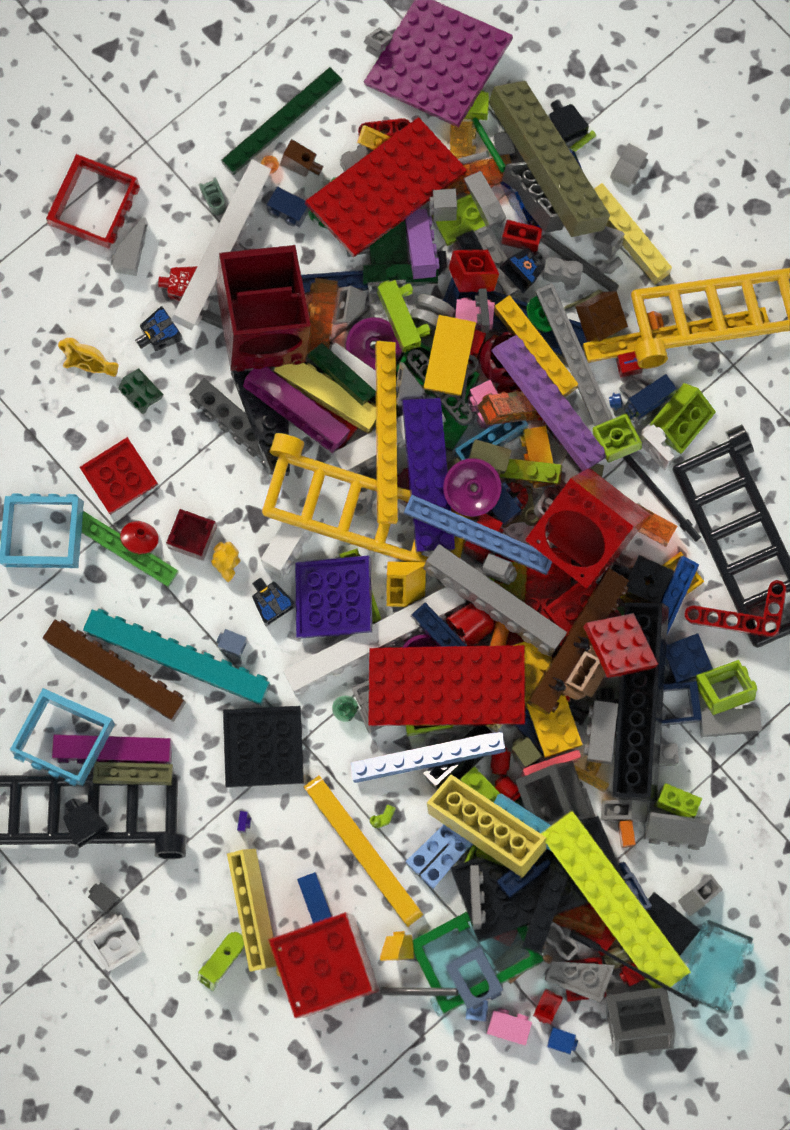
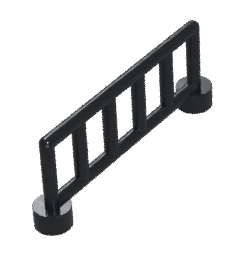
[672,424,790,648]
[0,773,187,859]

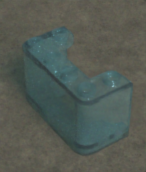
[676,920,755,1014]

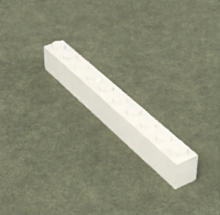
[171,159,272,331]
[283,587,466,694]

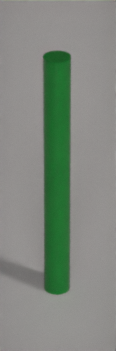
[471,117,506,172]

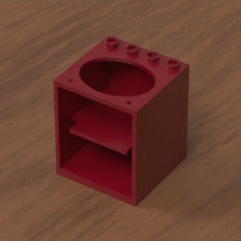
[216,245,311,372]

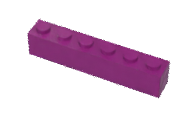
[243,367,350,454]
[52,734,173,764]

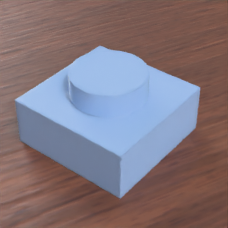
[466,1000,489,1022]

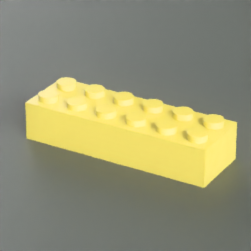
[427,775,547,878]

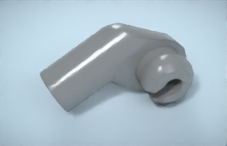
[595,257,623,274]

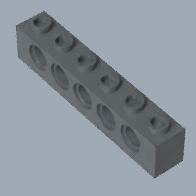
[189,378,267,468]

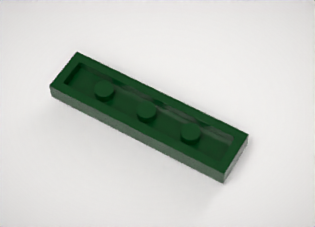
[363,264,438,285]
[308,343,376,405]

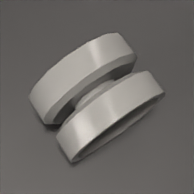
[410,294,456,336]

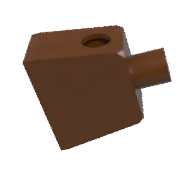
[280,139,324,177]

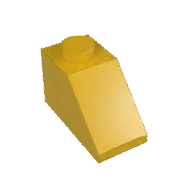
[380,931,414,961]

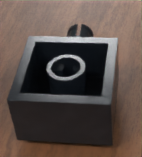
[611,555,674,603]

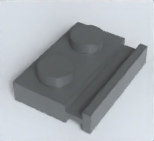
[475,288,490,333]

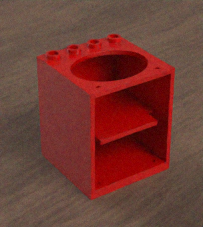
[525,468,650,588]
[268,912,380,1019]

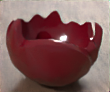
[479,332,515,386]

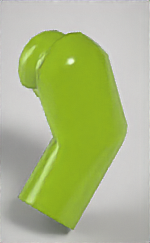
[369,805,396,828]

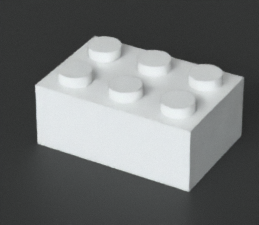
[261,510,313,578]

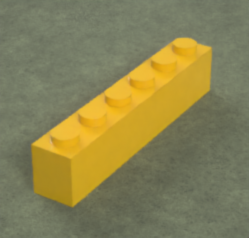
[494,295,578,397]

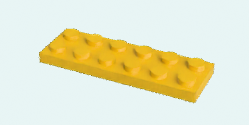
[516,642,582,758]

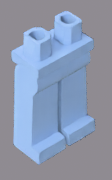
[405,824,473,889]

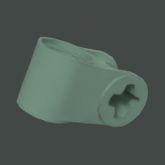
[198,177,226,216]

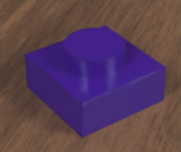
[237,811,252,833]

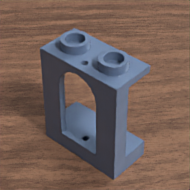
[445,945,504,1009]

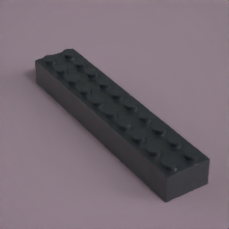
[612,603,669,801]

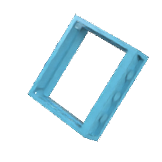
[0,493,84,568]
[10,688,115,786]

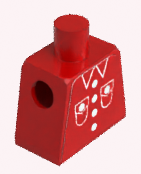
[158,266,198,301]

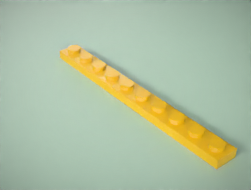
[583,307,769,363]
[375,341,398,524]

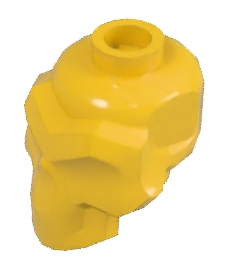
[211,542,241,582]

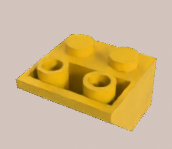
[386,561,426,607]

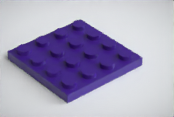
[295,555,373,639]

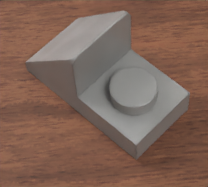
[363,27,393,58]

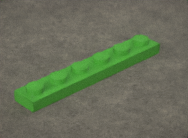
[81,511,179,588]

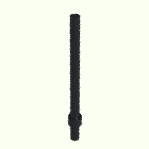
[622,454,702,542]

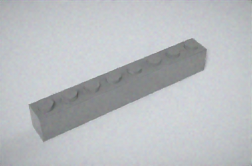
[423,544,567,657]

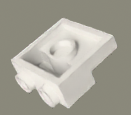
[639,424,674,471]
[87,915,142,972]

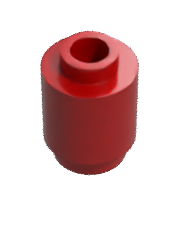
[490,747,511,775]
[494,775,521,802]

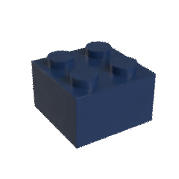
[665,633,713,683]

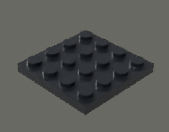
[223,706,304,788]

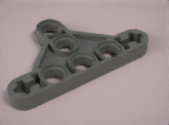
[407,350,478,426]

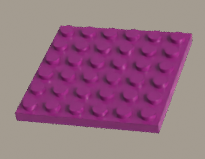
[363,0,513,128]

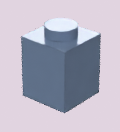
[216,629,248,658]

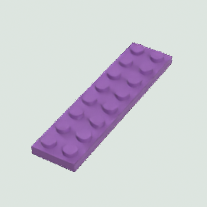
[491,335,606,472]

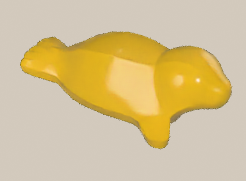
[58,337,119,377]

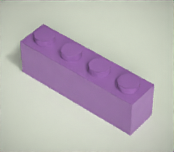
[405,208,439,279]

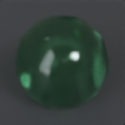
[332,695,359,722]

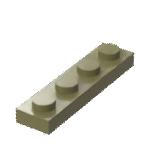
[93,762,174,785]

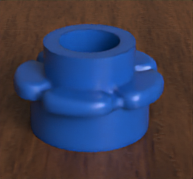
[609,392,623,411]

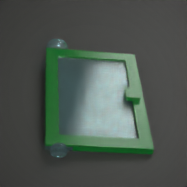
[413,912,546,1017]

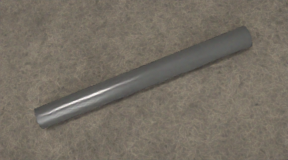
[380,987,459,996]

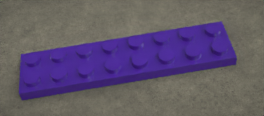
[402,398,455,552]

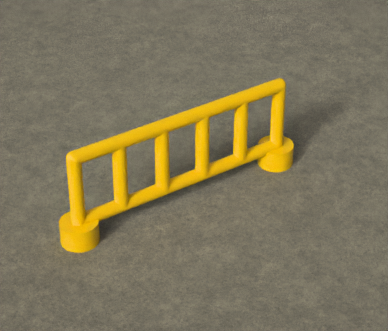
[631,268,790,369]
[262,433,481,562]

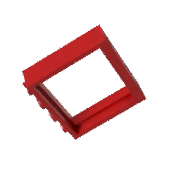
[46,154,140,249]

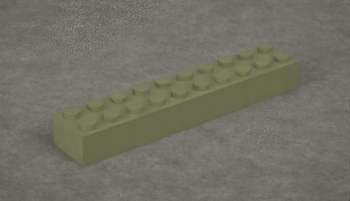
[489,80,610,237]

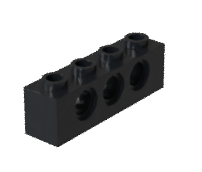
[423,725,493,791]

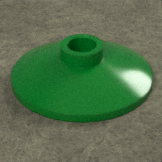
[527,296,552,332]

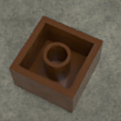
[575,291,628,342]

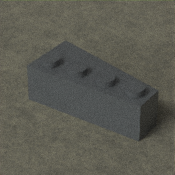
[502,162,564,233]

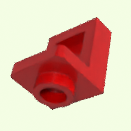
[533,988,563,1024]

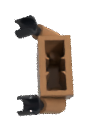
[549,636,605,700]

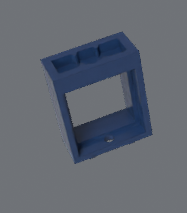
[624,374,677,422]
[662,681,702,726]

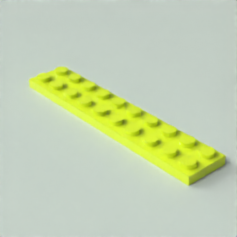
[540,811,691,989]

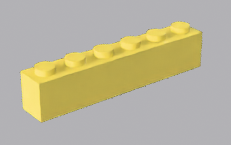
[594,183,672,285]
[273,363,376,434]
[227,849,277,972]

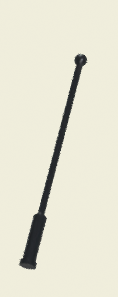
[569,929,699,1008]

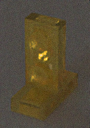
[574,762,609,793]

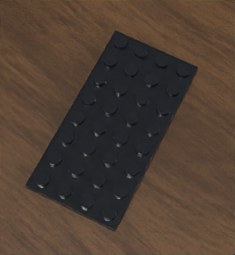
[450,816,626,943]

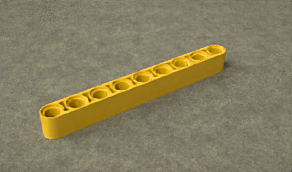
[303,775,423,927]

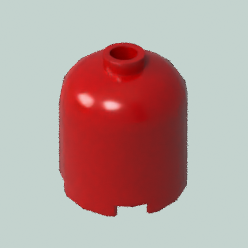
[446,602,495,646]

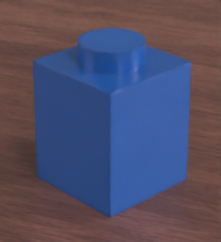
[546,1027,578,1054]

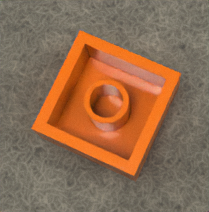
[618,820,635,848]

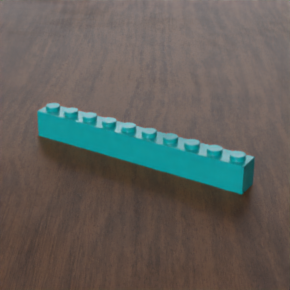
[83,608,271,706]

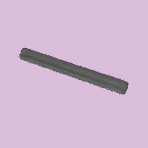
[541,233,619,292]

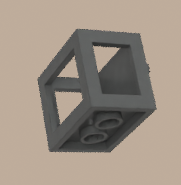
[515,761,593,825]
[606,988,676,1057]

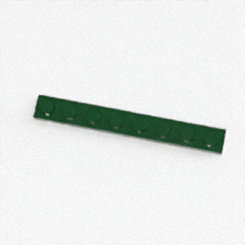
[221,67,343,175]

